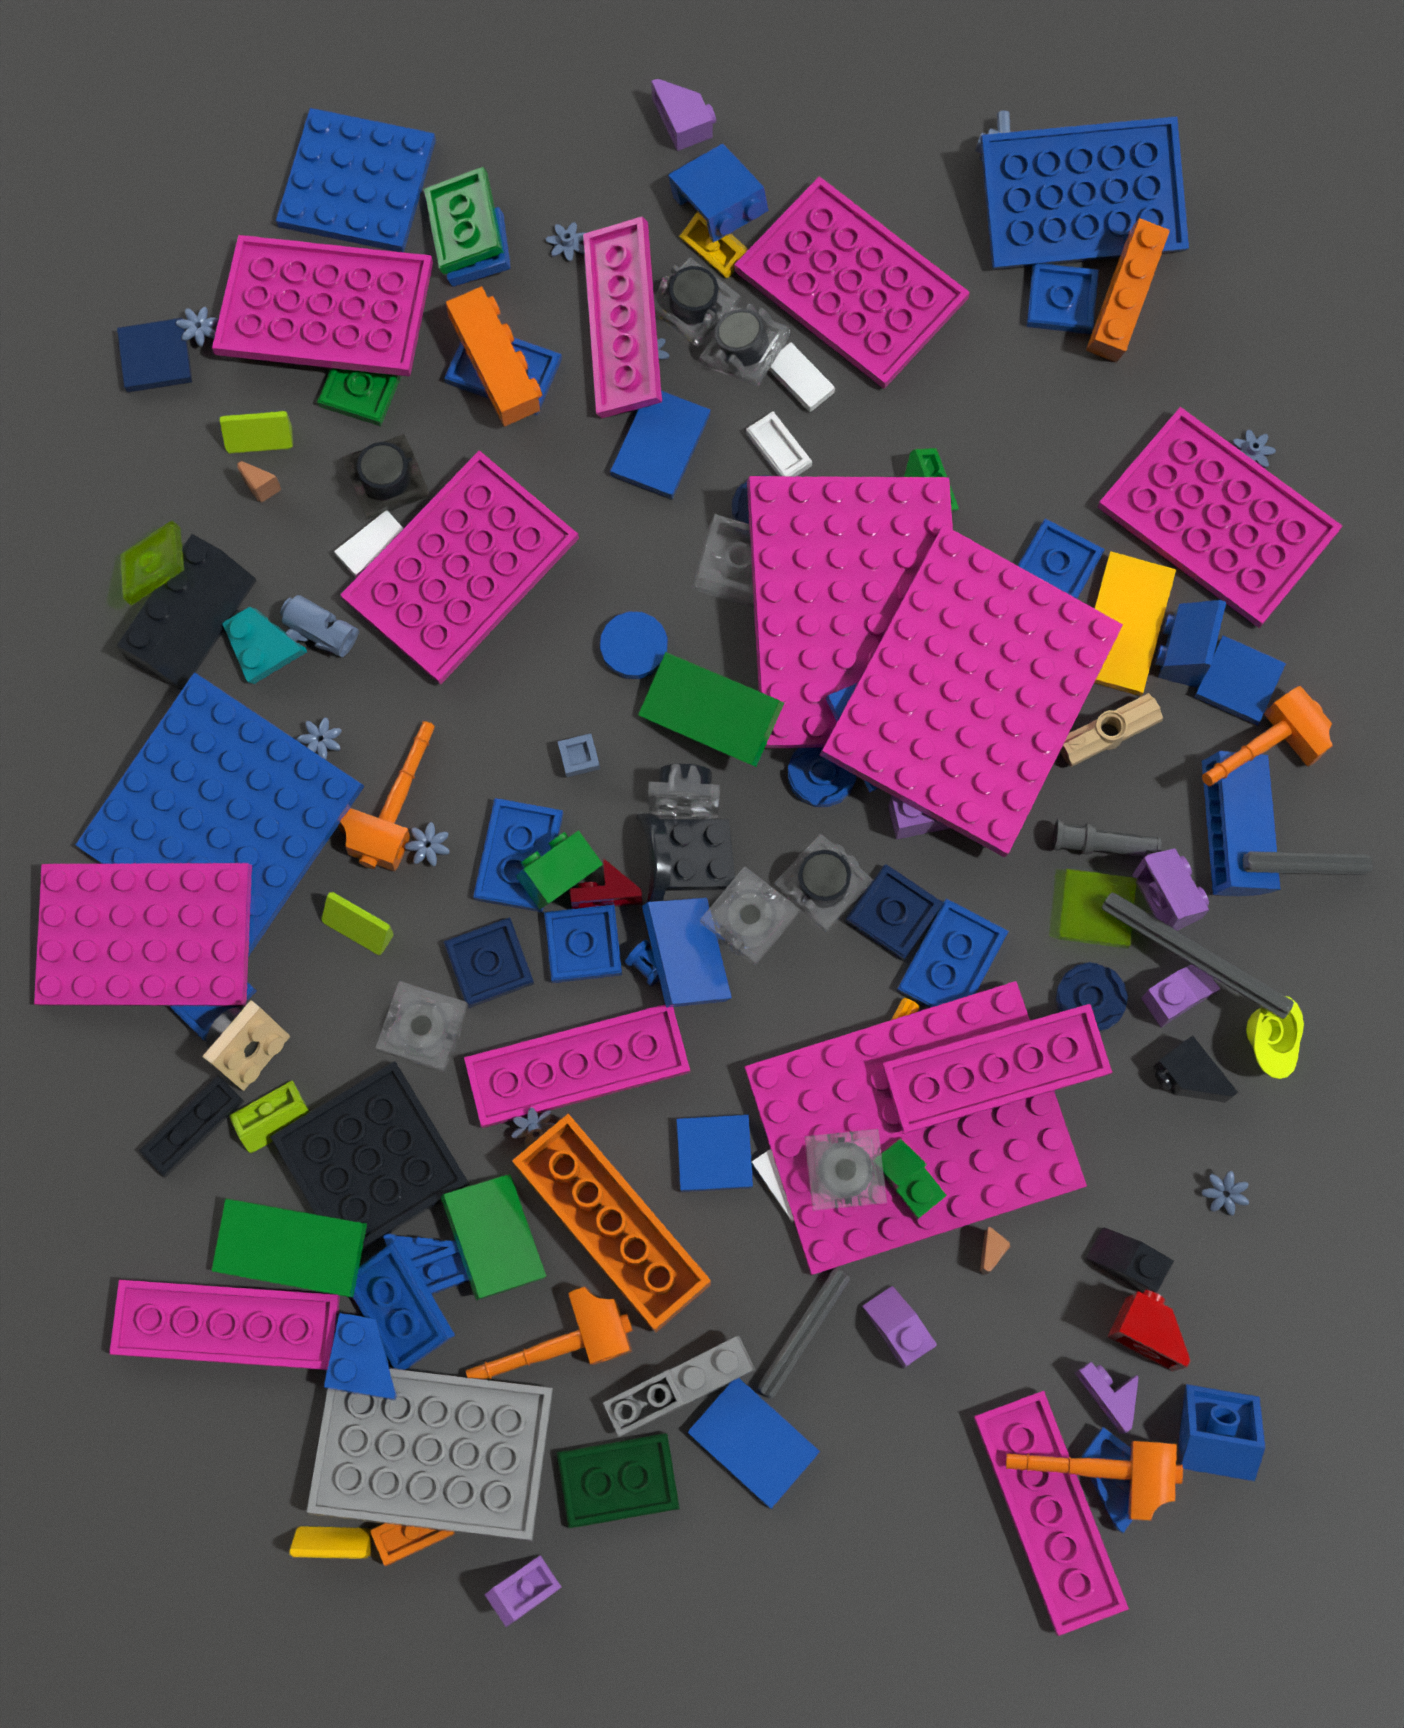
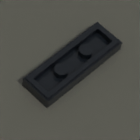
[139,1075,245,1178]

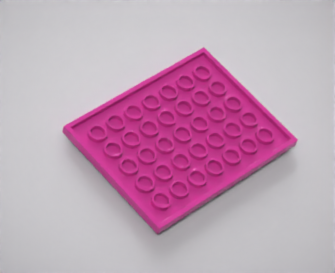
[747,476,953,748]
[820,525,1123,858]
[744,981,1087,1275]

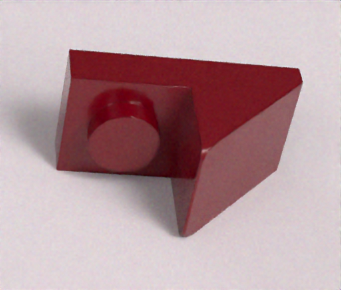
[570,859,643,909]

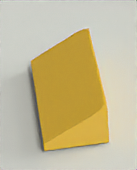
[679,212,749,278]
[290,1526,372,1559]

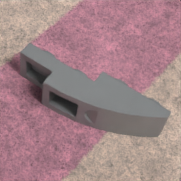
[603,1336,755,1437]

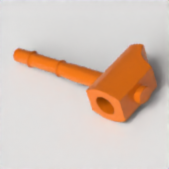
[1202,685,1333,786]
[338,721,435,871]
[466,1287,633,1380]
[1006,1441,1183,1521]

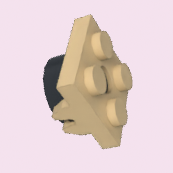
[202,1001,290,1091]

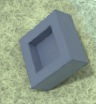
[558,733,600,777]

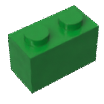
[515,830,603,910]

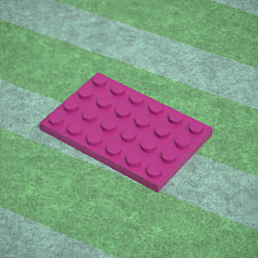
[734,176,970,389]
[212,235,433,377]
[1097,407,1343,629]
[340,450,579,685]
[34,863,252,1006]

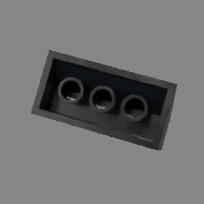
[117,534,257,691]

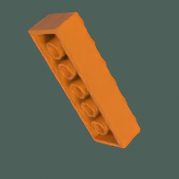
[512,1114,711,1333]

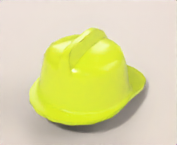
[1246,996,1304,1079]

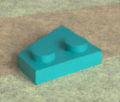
[222,606,307,684]

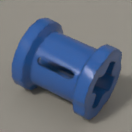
[625,940,659,987]

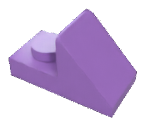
[1075,1362,1138,1434]
[485,1555,561,1627]

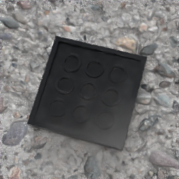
[270,1061,470,1250]

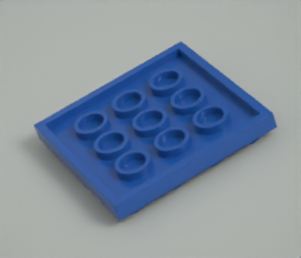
[276,108,436,253]

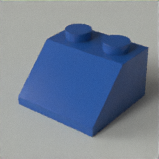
[1155,600,1226,688]
[1179,1384,1265,1481]

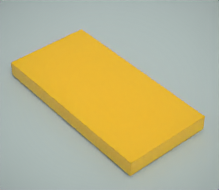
[1094,551,1176,696]

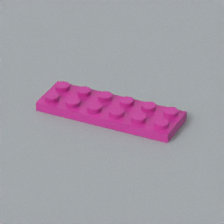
[583,217,662,418]
[464,1004,690,1128]
[882,1004,1112,1134]
[109,1280,340,1370]
[973,1391,1129,1636]

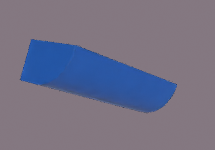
[1202,751,1281,896]

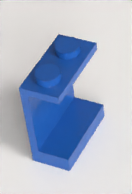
[668,144,769,242]

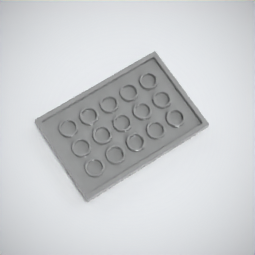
[307,1368,553,1542]

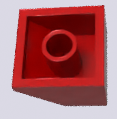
[1107,1290,1191,1372]

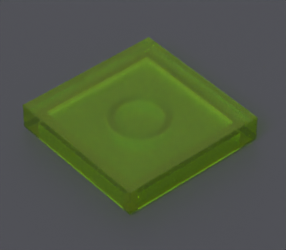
[121,520,184,606]
[1058,869,1137,949]

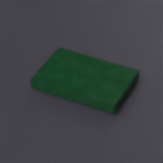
[557,1433,680,1529]

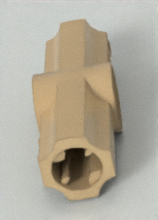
[1060,693,1163,767]

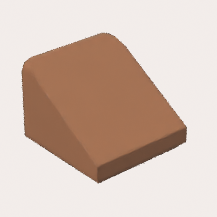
[237,461,281,503]
[980,1227,1010,1275]

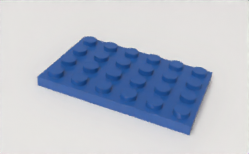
[980,116,1189,270]

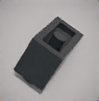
[1153,1035,1238,1103]
[1086,1227,1174,1293]

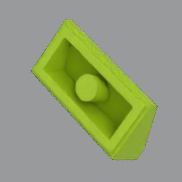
[220,411,293,453]
[322,892,394,955]
[229,1080,310,1153]

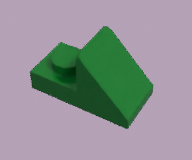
[872,1139,947,1219]

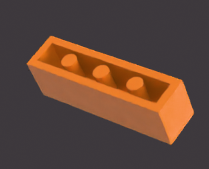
[1086,218,1170,362]
[446,286,542,427]

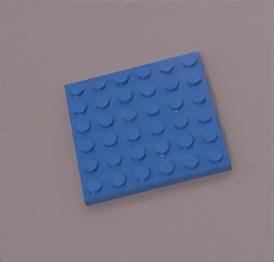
[76,672,365,957]

